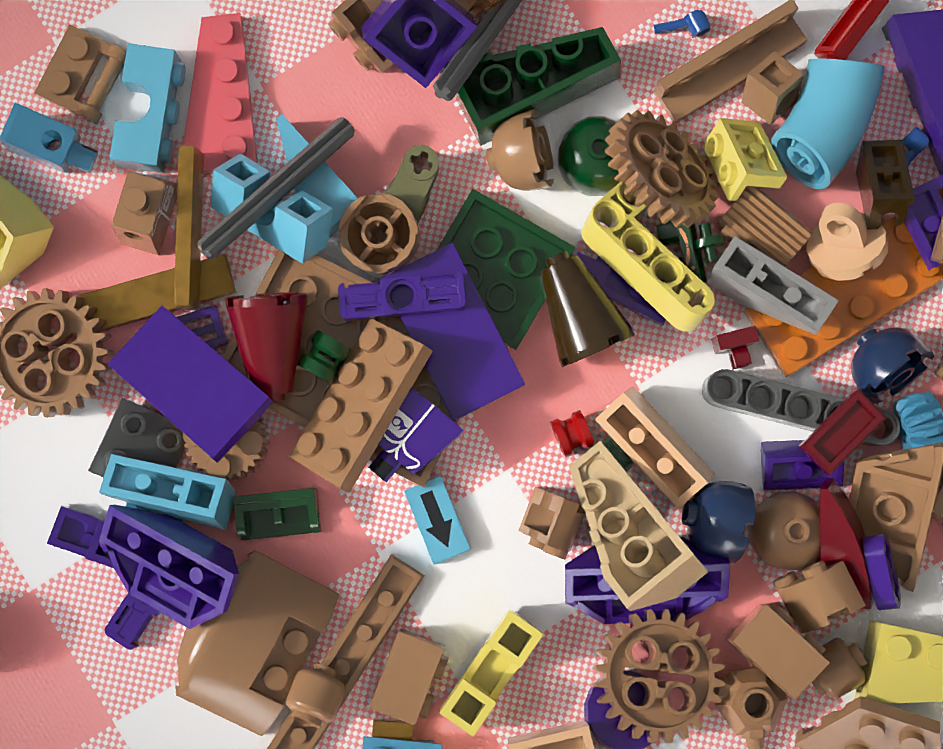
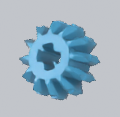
[893,391,943,450]

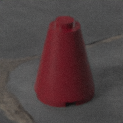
[225,292,308,402]

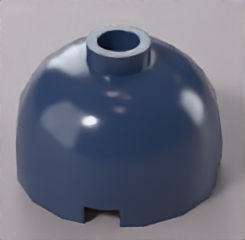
[850,328,934,404]
[682,481,755,563]

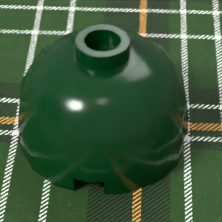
[557,116,620,197]

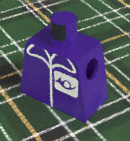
[368,387,464,483]

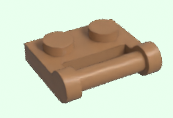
[34,24,126,125]

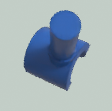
[653,10,711,38]
[902,127,929,167]

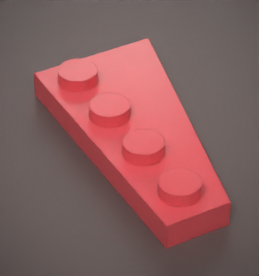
[183,13,258,175]

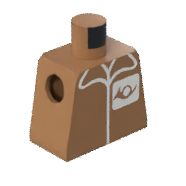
[112,171,178,255]

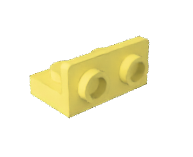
[704,118,787,201]

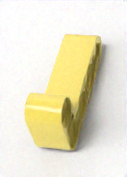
[581,182,715,332]

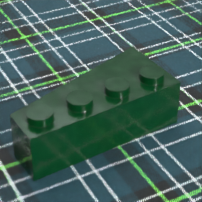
[444,27,621,146]

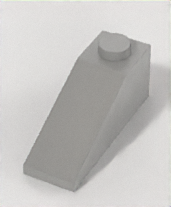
[707,236,839,335]

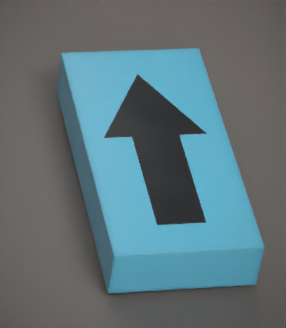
[404,476,471,565]

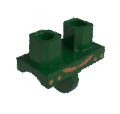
[656,219,726,283]

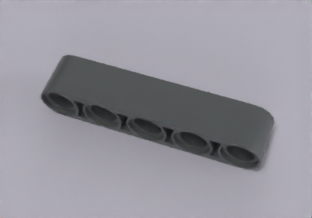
[702,369,900,447]

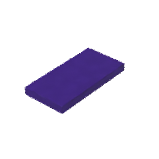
[381,243,525,421]
[108,306,273,463]

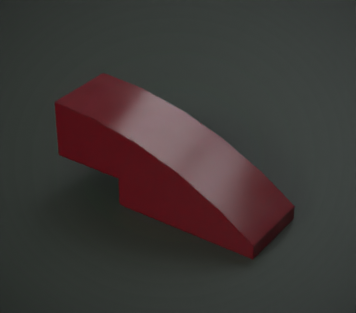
[819,478,874,609]

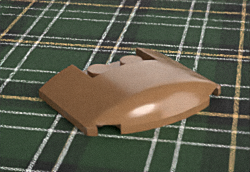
[175,550,340,737]

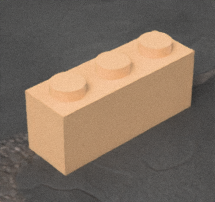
[595,386,715,509]

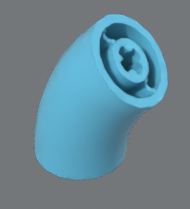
[771,58,885,190]

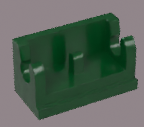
[233,488,321,540]

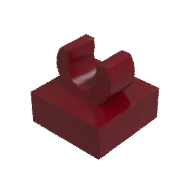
[711,326,760,370]

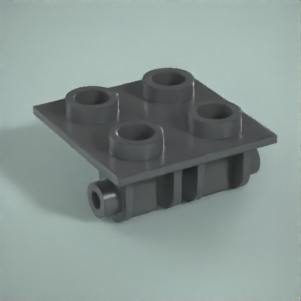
[88,398,186,477]

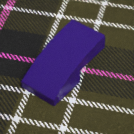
[47,505,113,568]

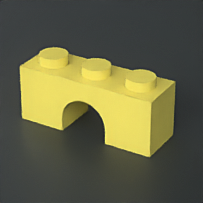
[439,608,544,737]

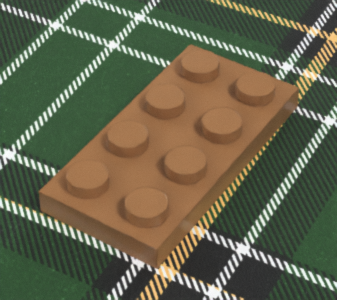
[289,319,433,493]

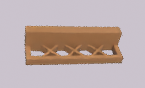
[653,0,807,123]

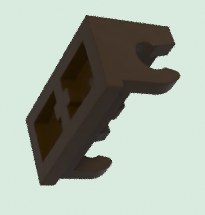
[856,140,915,230]

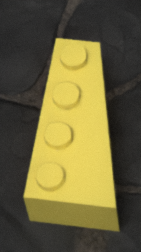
[854,620,943,704]

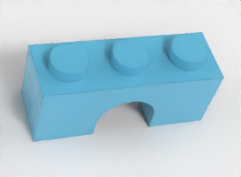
[109,43,186,174]
[211,154,333,264]

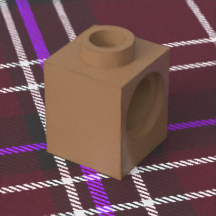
[741,51,804,125]

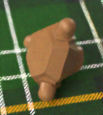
[713,668,788,749]

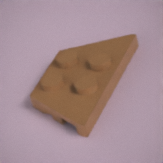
[849,442,943,592]
[794,696,943,749]

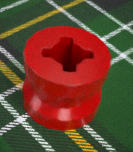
[550,410,595,458]

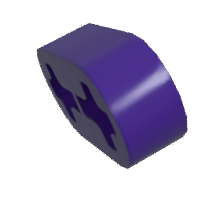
[863,534,901,611]

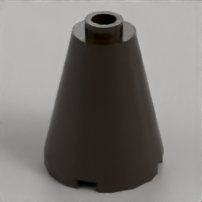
[541,251,635,368]

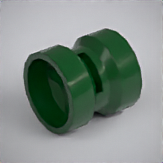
[297,330,352,384]

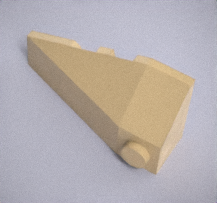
[569,441,708,611]

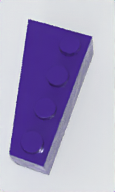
[881,9,943,176]

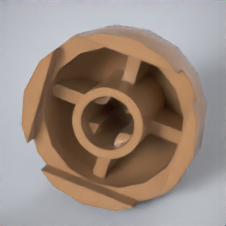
[486,109,554,191]
[338,193,420,274]
[747,491,821,571]

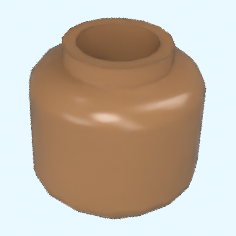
[812,637,869,699]
[286,663,346,728]

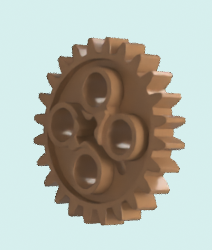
[605,110,719,228]
[0,288,114,418]
[592,609,725,743]

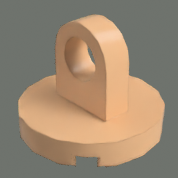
[806,203,888,281]

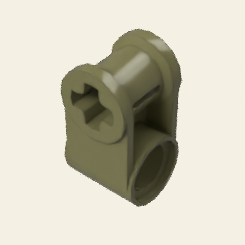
[386,145,439,224]

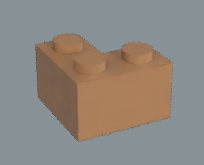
[725,604,830,700]

